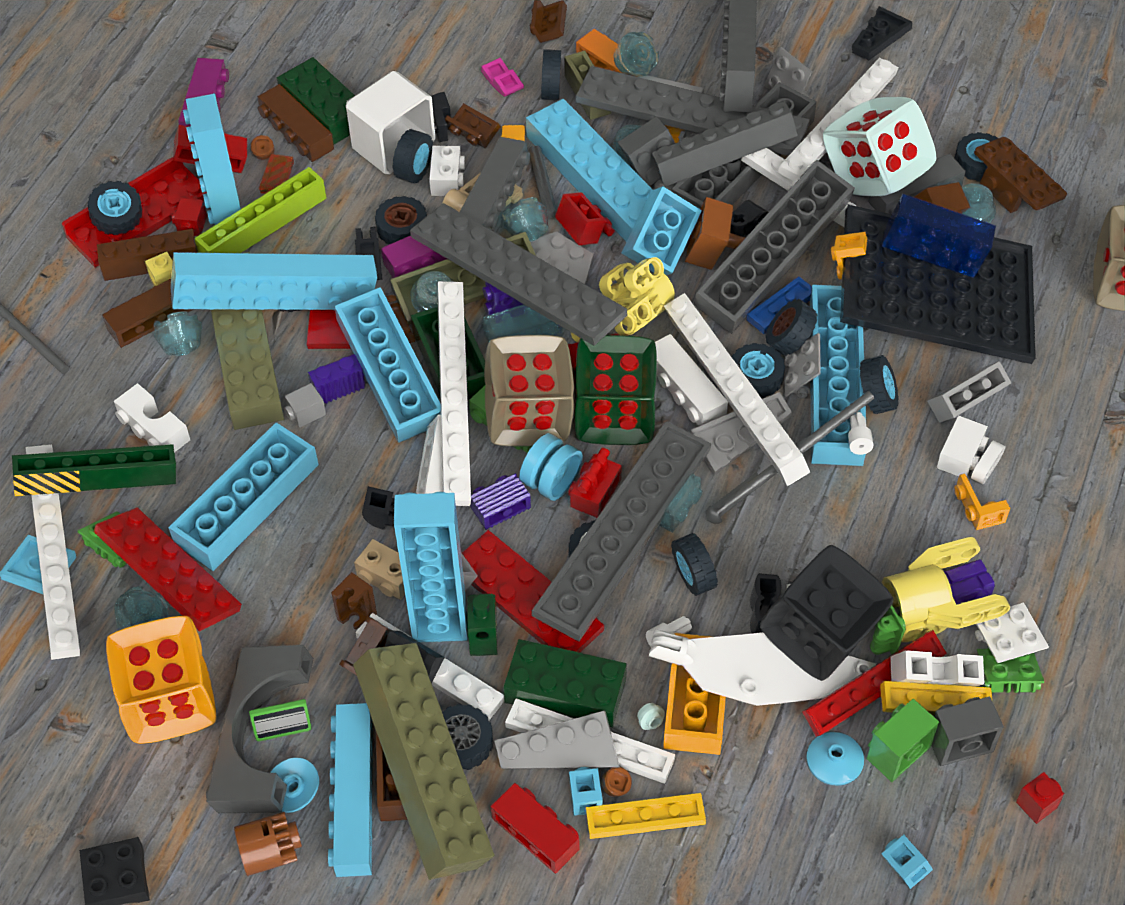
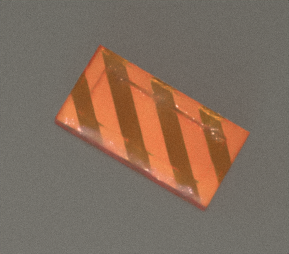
[259,154,294,194]

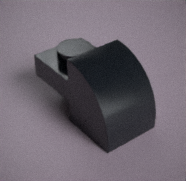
[431,92,451,143]
[362,486,395,530]

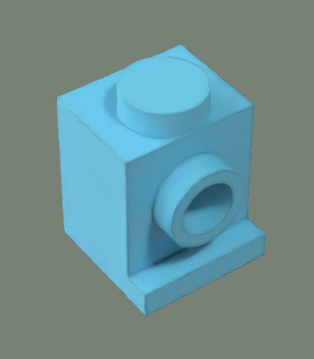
[569,767,603,816]
[881,835,933,889]

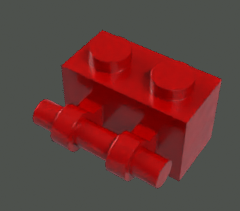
[555,192,615,245]
[568,448,622,518]

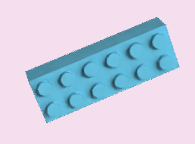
[183,94,241,225]
[335,287,441,443]
[168,423,319,571]

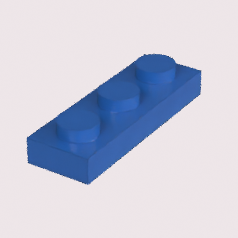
[747,277,812,334]

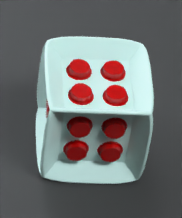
[823,97,936,196]

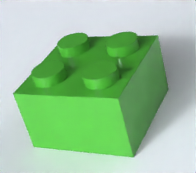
[867,699,939,782]

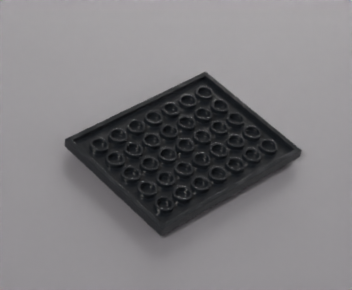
[840,204,1036,364]

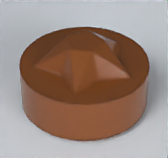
[251,135,275,160]
[601,767,632,797]

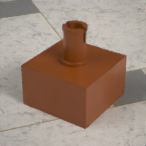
[685,197,746,270]

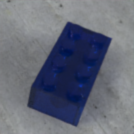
[882,194,996,278]

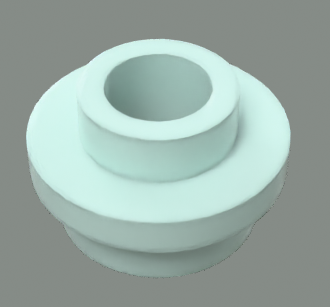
[637,703,665,730]

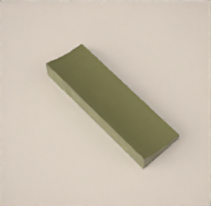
[390,232,536,325]

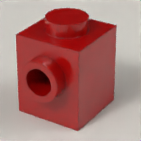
[172,198,207,236]
[1016,772,1065,824]

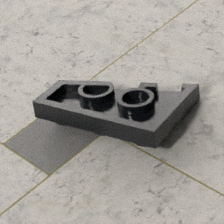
[852,6,912,61]

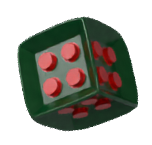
[575,335,657,445]

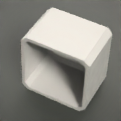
[346,71,436,174]

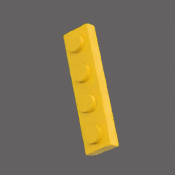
[880,681,993,715]
[586,793,706,839]

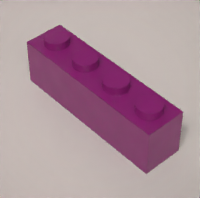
[178,58,229,127]
[381,236,447,278]

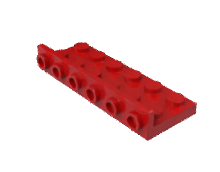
[62,157,207,267]

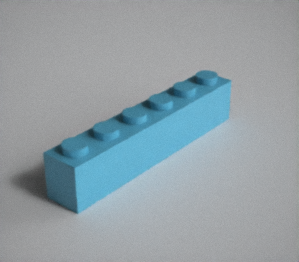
[328,703,373,877]

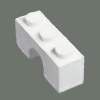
[114,383,190,452]
[891,651,984,687]

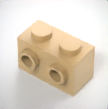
[354,539,405,600]

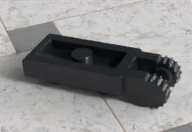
[355,226,383,280]

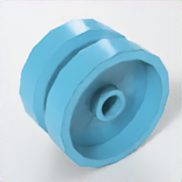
[519,433,583,501]

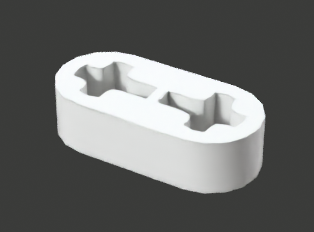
[971,440,1006,484]

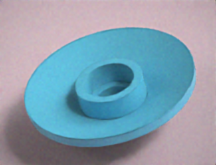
[807,732,864,786]
[270,758,319,813]

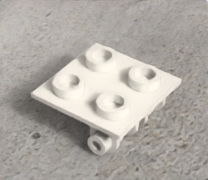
[975,603,1049,663]

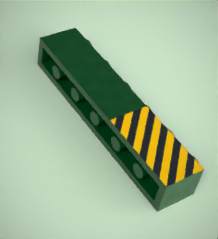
[12,444,176,496]

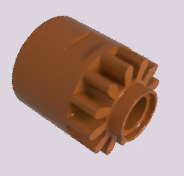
[234,812,302,876]

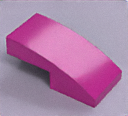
[481,58,524,97]

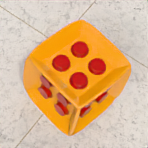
[106,616,216,744]

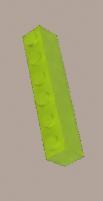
[194,167,327,253]

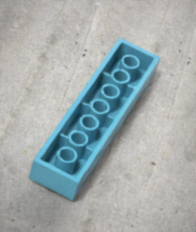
[526,99,653,242]
[170,253,377,310]
[810,285,866,466]
[394,491,468,642]

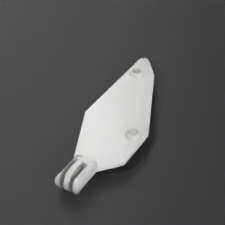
[649,629,876,706]

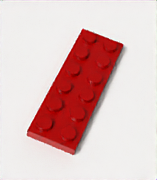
[94,507,242,632]
[462,530,604,653]

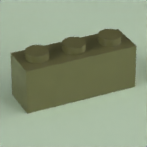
[564,51,611,120]

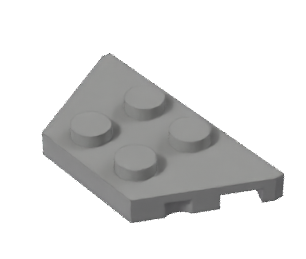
[530,231,594,284]

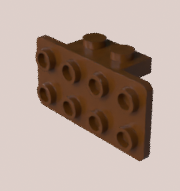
[974,137,1067,213]

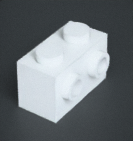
[429,146,465,196]

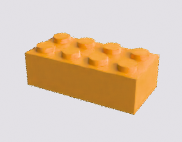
[663,633,726,755]

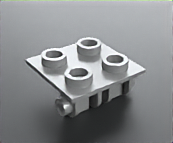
[764,47,813,97]
[784,333,821,398]

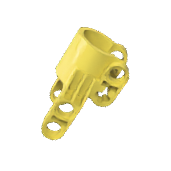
[571,257,675,342]
[882,537,1010,642]

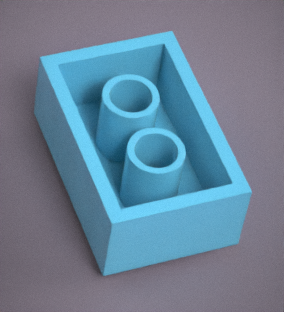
[621,186,702,275]

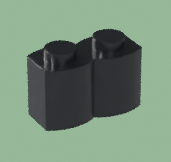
[750,573,782,634]

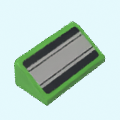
[249,699,312,741]

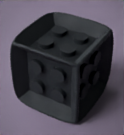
[760,545,894,681]

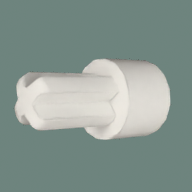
[848,412,874,455]
[646,616,692,647]

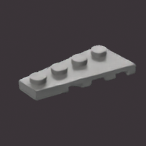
[690,392,792,476]
[495,711,620,769]

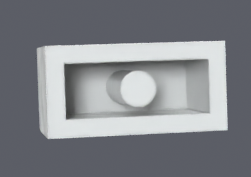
[937,415,989,477]

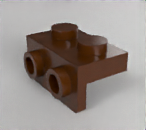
[530,0,567,43]
[445,103,501,149]

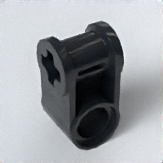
[730,200,769,237]

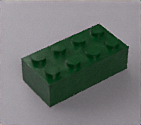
[276,57,355,145]
[410,307,486,400]
[503,639,627,728]

